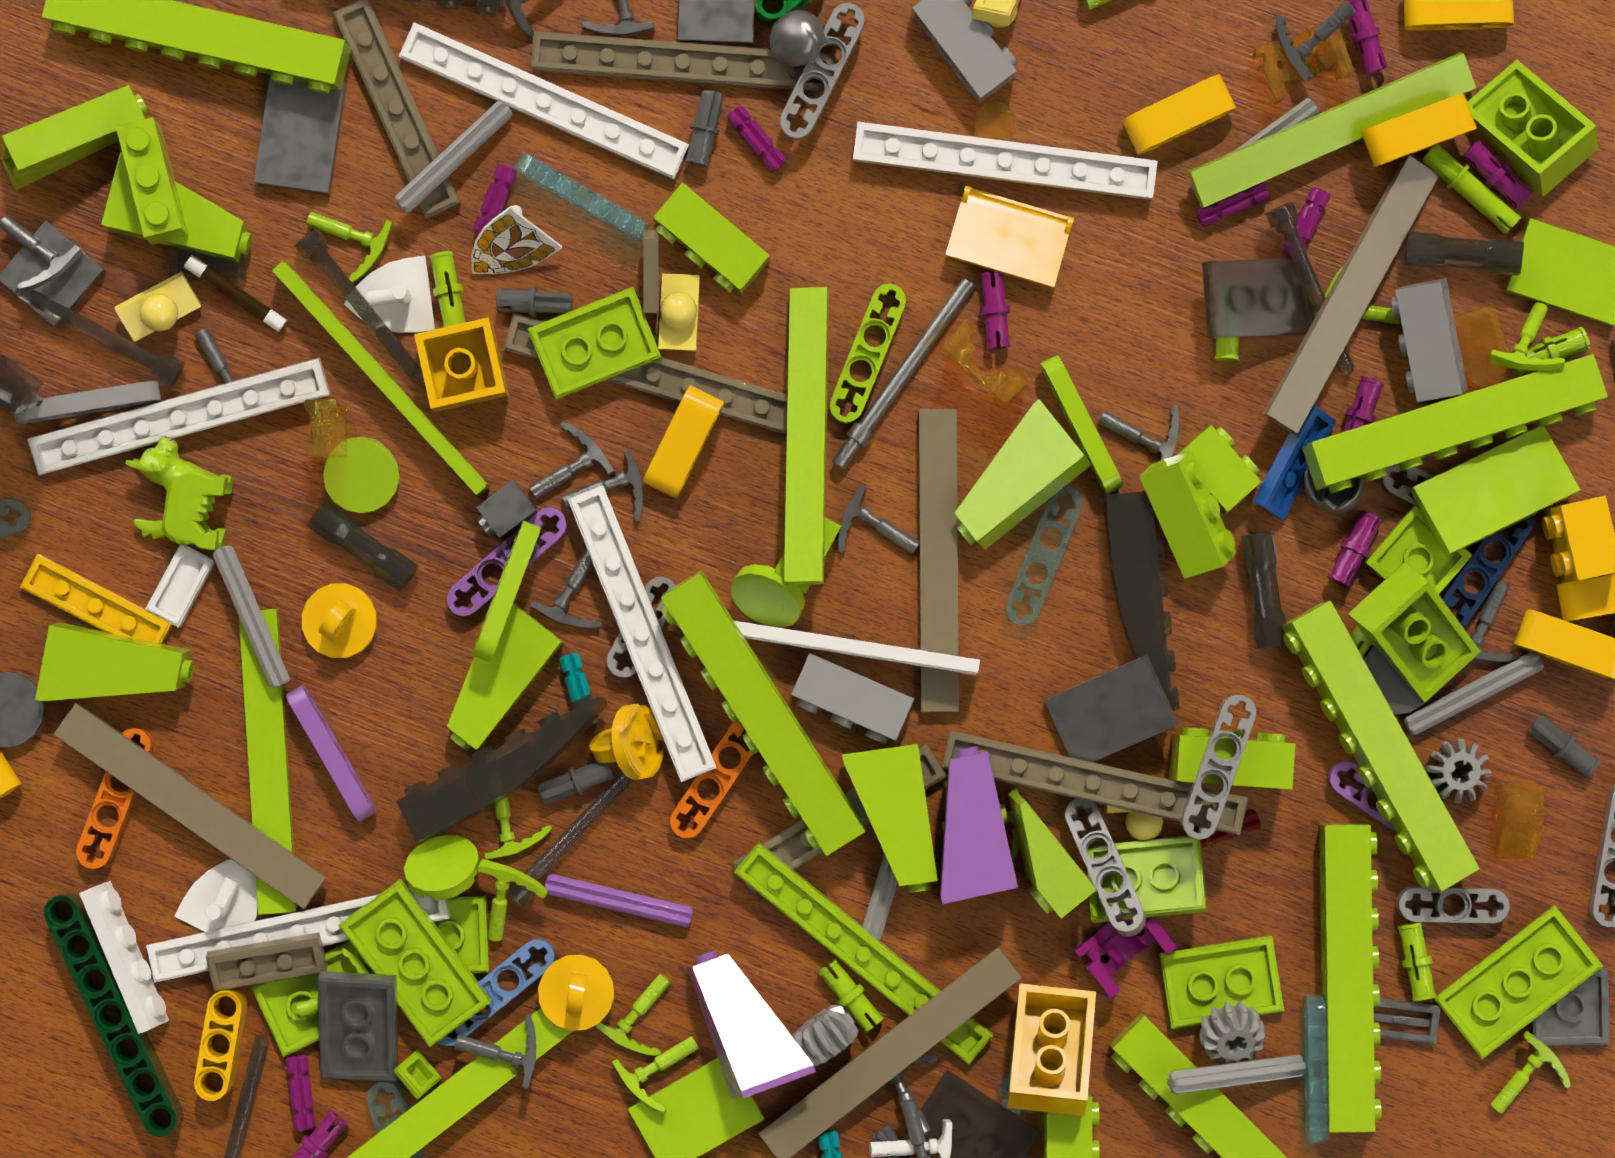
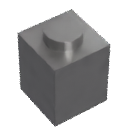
[476,480,538,539]

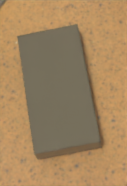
[643,230,659,313]

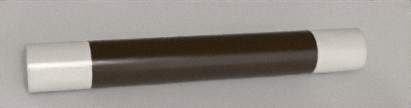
[184,255,287,332]

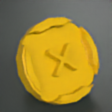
[302,583,378,658]
[589,703,663,780]
[538,954,614,1031]

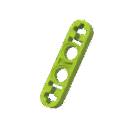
[829,284,906,424]
[1040,355,1123,495]
[472,520,541,662]

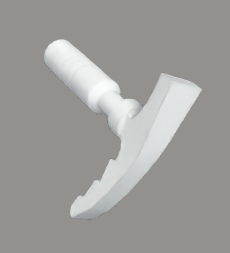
[869,1119,952,1158]

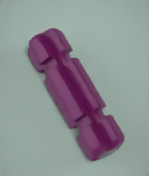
[727,105,786,172]
[473,164,517,235]
[1196,182,1269,227]
[1282,187,1330,259]
[286,1055,315,1131]

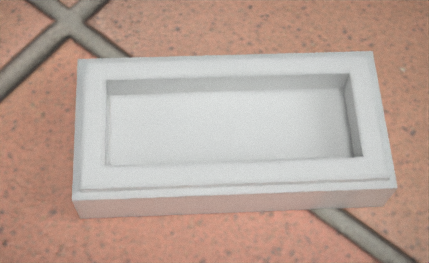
[145,545,216,628]

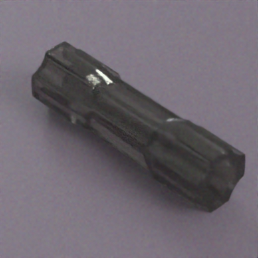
[1405,231,1524,276]
[307,500,419,592]
[1240,531,1286,649]

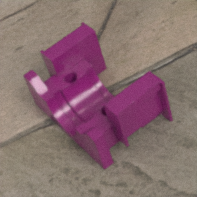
[1073,917,1179,999]

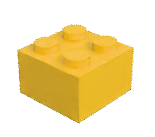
[414,317,509,412]
[1542,495,1615,583]

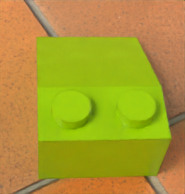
[1467,59,1599,197]
[1348,562,1481,703]
[1008,790,1097,919]

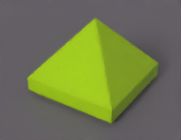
[393,1049,442,1099]

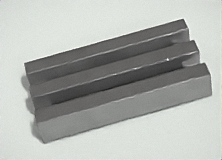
[1374,998,1441,1044]

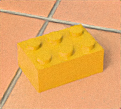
[1007,984,1096,1116]

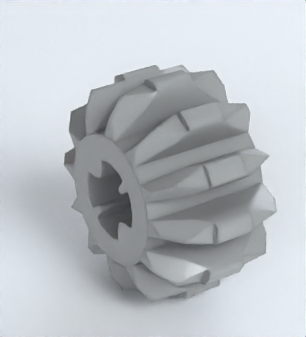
[1425,739,1492,804]
[1199,1000,1265,1064]
[792,1005,858,1066]

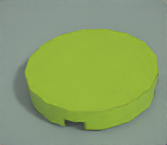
[323,436,400,513]
[730,564,805,628]
[404,835,480,900]

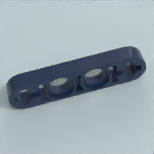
[1441,515,1534,628]

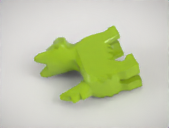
[126,436,234,551]

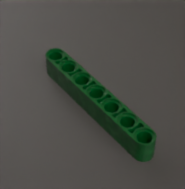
[44,893,184,1137]

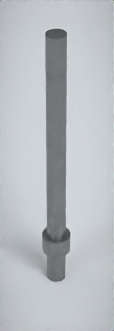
[832,278,975,470]

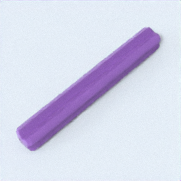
[545,874,693,927]

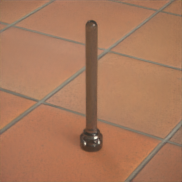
[1265,201,1354,375]
[295,228,423,381]
[15,287,185,389]
[506,772,634,907]
[224,1035,269,1158]

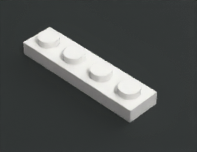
[79,881,169,1034]

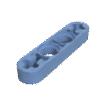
[438,938,556,1046]

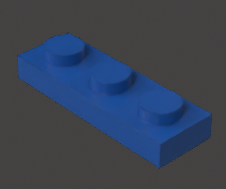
[1253,405,1336,521]

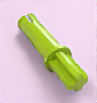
[1423,145,1521,235]

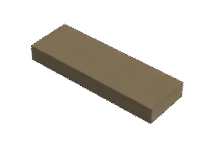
[206,932,328,991]

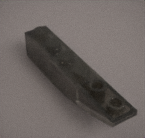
[1103,491,1179,710]
[396,694,608,842]

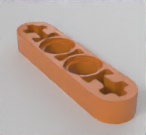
[670,720,753,838]
[76,728,154,869]

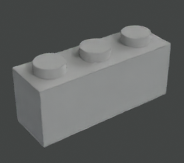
[911,0,1017,104]
[1392,278,1468,402]
[791,653,914,744]

